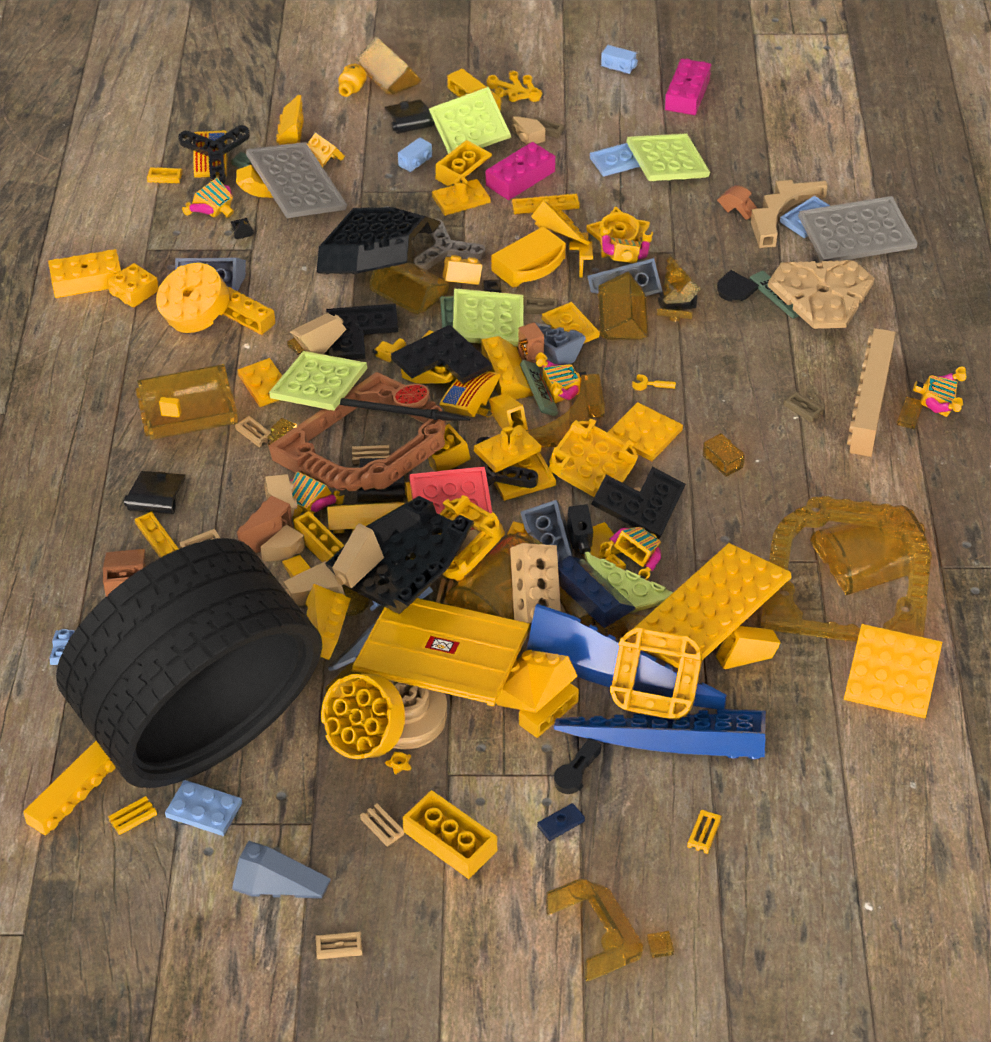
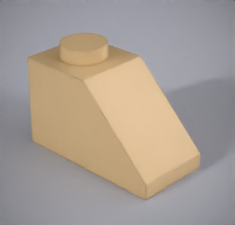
[260,524,305,562]

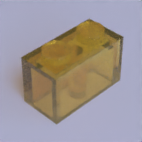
[703,433,745,477]

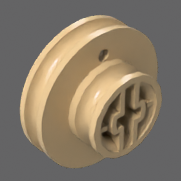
[389,680,447,749]

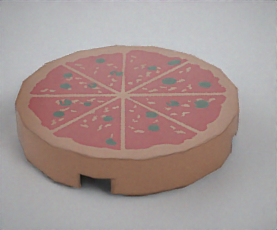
[393,384,430,409]

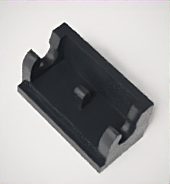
[658,287,697,313]

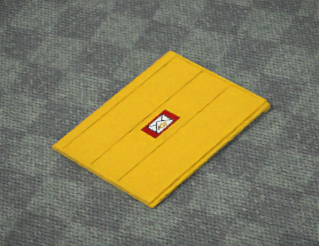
[352,598,531,706]

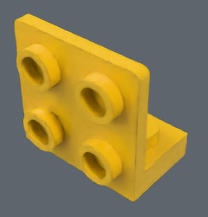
[307,133,345,167]

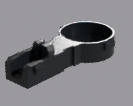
[553,738,601,794]

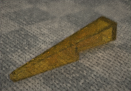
[663,255,701,304]

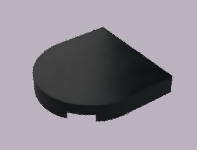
[717,270,759,302]

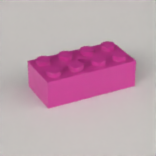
[665,59,711,115]
[486,142,555,200]

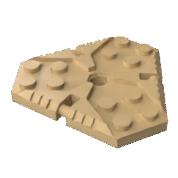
[768,260,875,329]

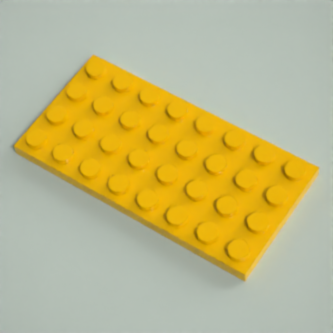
[632,543,791,668]

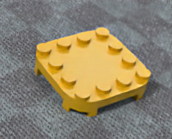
[549,419,638,497]

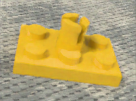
[432,177,490,216]
[474,424,541,473]

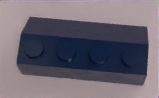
[558,556,635,628]

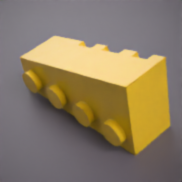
[306,584,351,660]

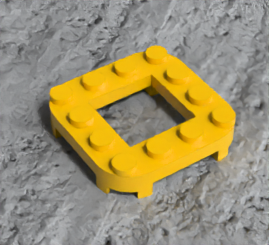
[439,495,505,581]
[610,628,702,720]

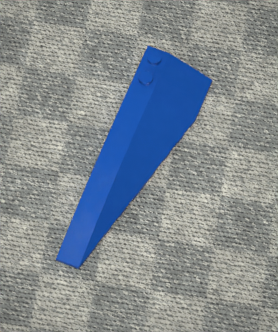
[527,604,727,710]
[554,709,766,759]

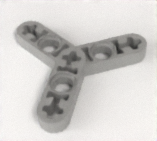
[414,219,486,272]

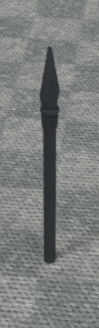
[340,398,471,421]

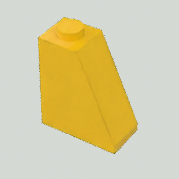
[489,393,529,433]
[716,626,781,669]

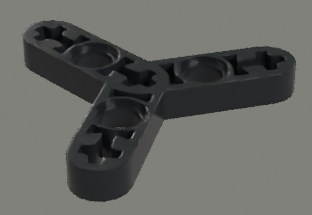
[178,125,250,184]
[476,437,538,488]

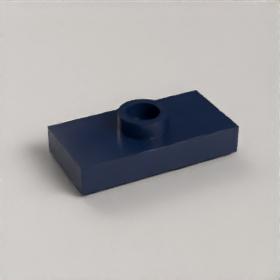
[537,803,585,842]

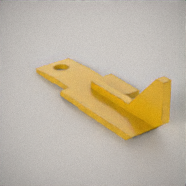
[569,232,593,277]

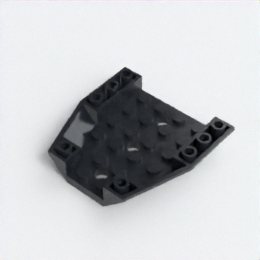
[317,207,441,274]
[325,496,474,614]

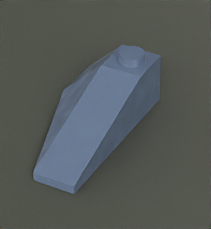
[175,258,246,291]
[587,258,662,296]
[232,841,331,898]

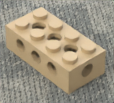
[510,543,561,625]

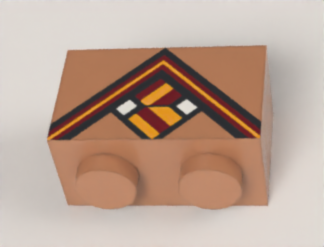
[518,322,544,364]

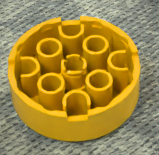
[156,263,229,333]
[321,674,405,759]

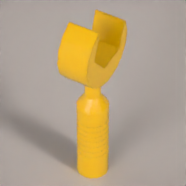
[632,374,676,391]

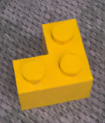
[428,424,471,472]

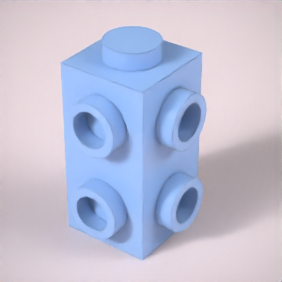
[601,45,638,74]
[398,138,432,172]

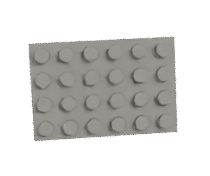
[246,142,347,218]
[798,196,918,262]

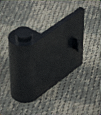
[384,99,434,134]
[357,458,406,502]
[124,471,186,514]

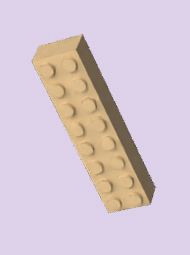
[847,328,896,457]

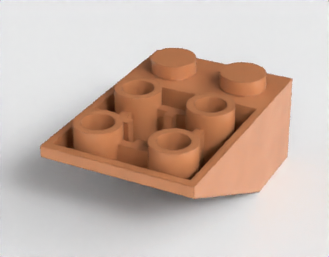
[237,495,293,553]
[103,549,145,596]

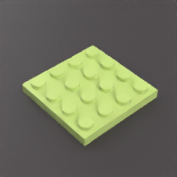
[429,87,511,154]
[627,134,710,181]
[453,288,524,347]
[269,351,367,411]

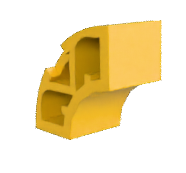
[236,165,273,198]

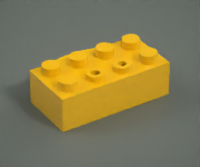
[491,226,566,288]

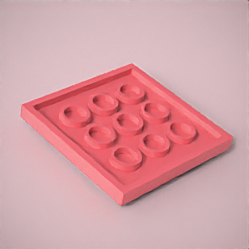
[409,467,493,531]

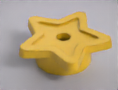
[385,751,412,775]

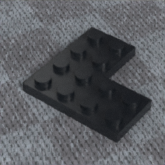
[326,304,399,360]
[391,325,492,384]
[591,466,686,539]

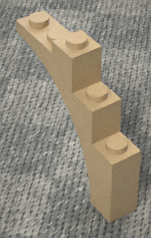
[751,180,827,248]

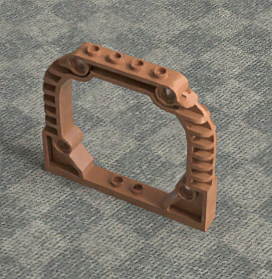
[268,372,446,491]

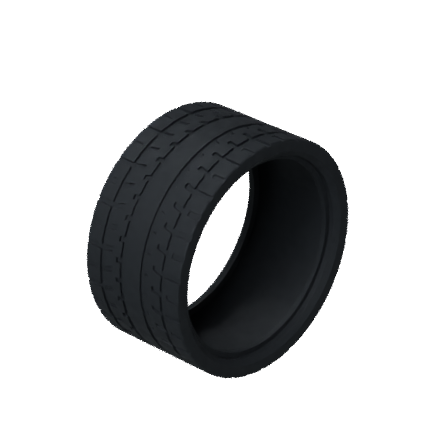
[56,538,322,788]

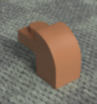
[717,186,758,220]

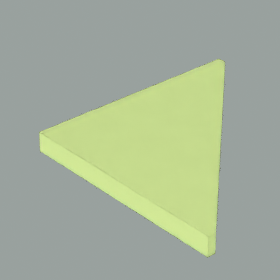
[584,552,673,613]

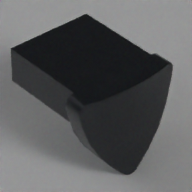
[231,218,254,239]

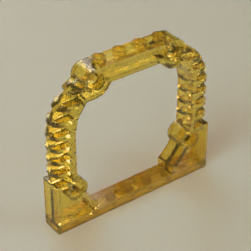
[760,496,931,642]

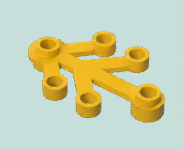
[486,71,542,102]

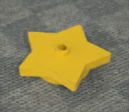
[586,207,650,258]

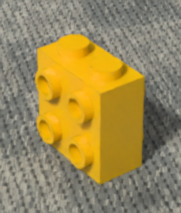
[108,263,159,308]

